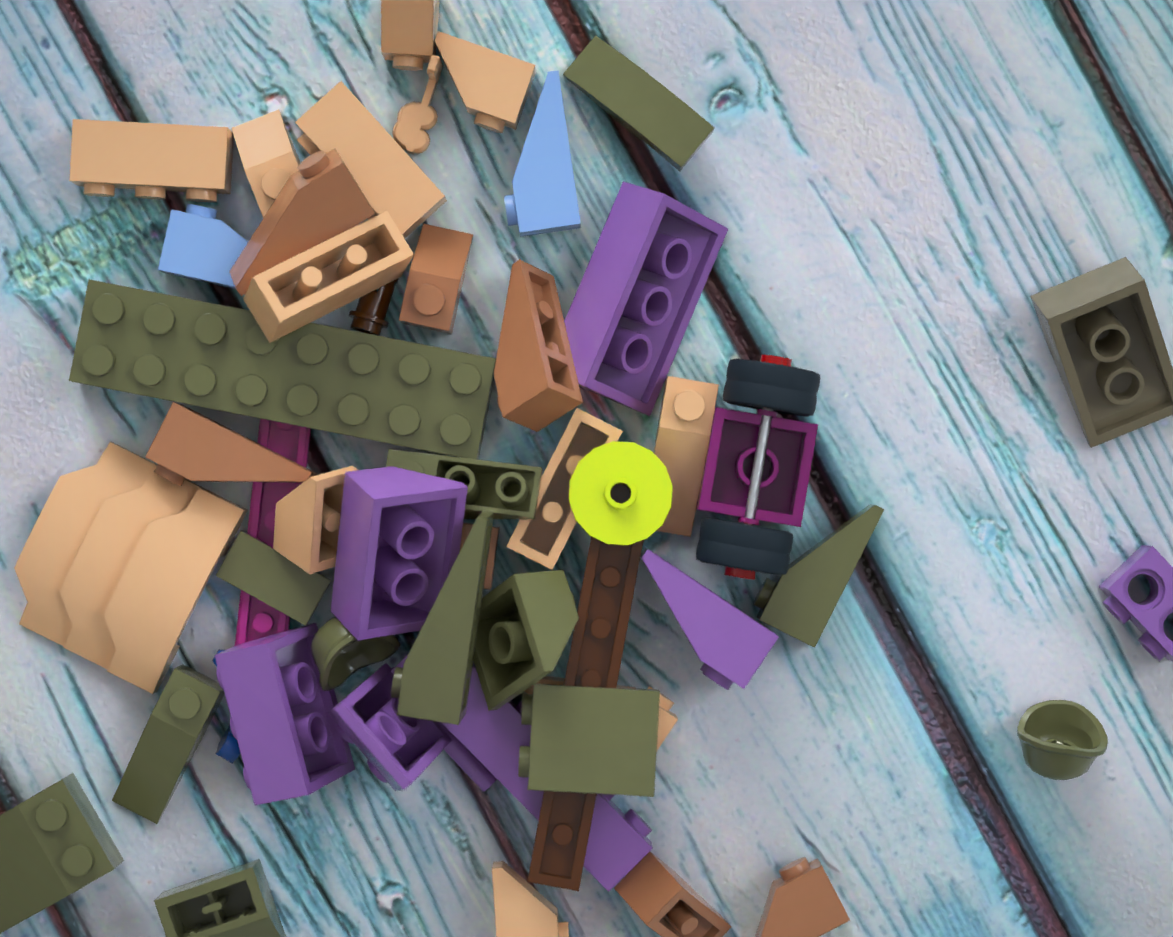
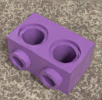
[1099,545,1173,662]

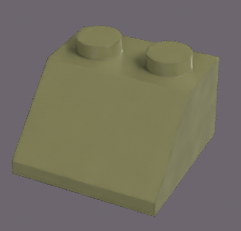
[474,570,579,711]

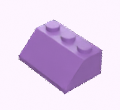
[330,466,468,640]
[214,623,355,805]

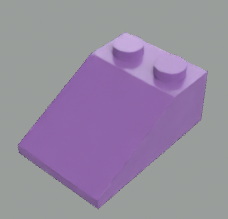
[641,547,779,690]
[328,663,452,791]

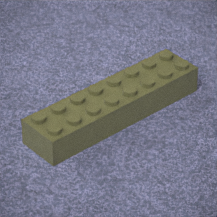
[69,279,496,460]

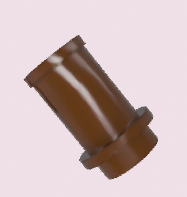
[349,278,399,336]

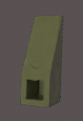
[386,449,542,520]

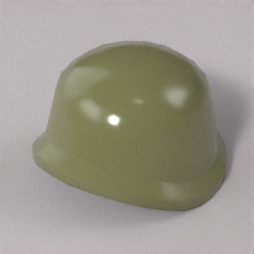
[311,617,400,691]
[1017,700,1108,780]

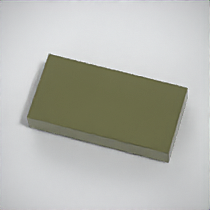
[216,531,332,626]

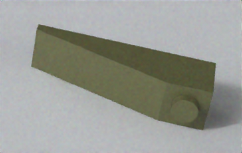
[391,510,494,725]

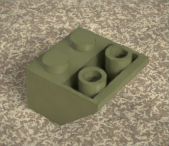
[154,859,286,937]

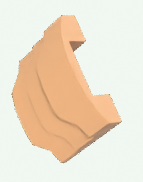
[14,442,248,694]

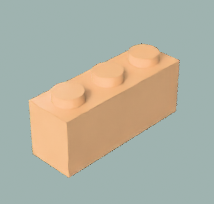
[295,81,447,239]
[69,119,234,202]
[243,211,414,343]
[506,408,623,570]

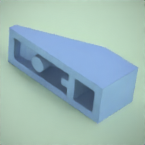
[504,70,581,237]
[158,204,248,289]

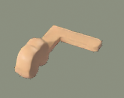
[392,54,443,154]

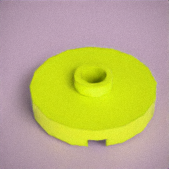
[569,441,673,546]

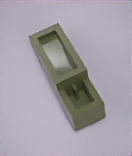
[563,36,715,171]

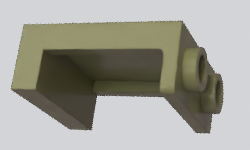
[518,683,660,797]

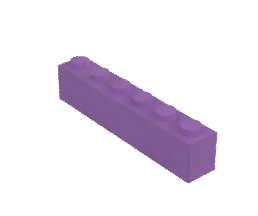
[391,655,653,892]

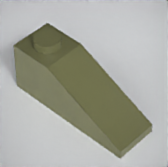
[753,504,884,648]
[112,664,225,824]

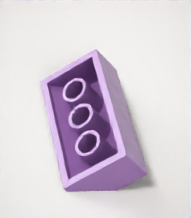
[564,181,728,416]

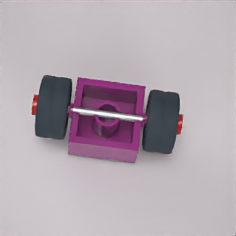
[696,354,820,580]

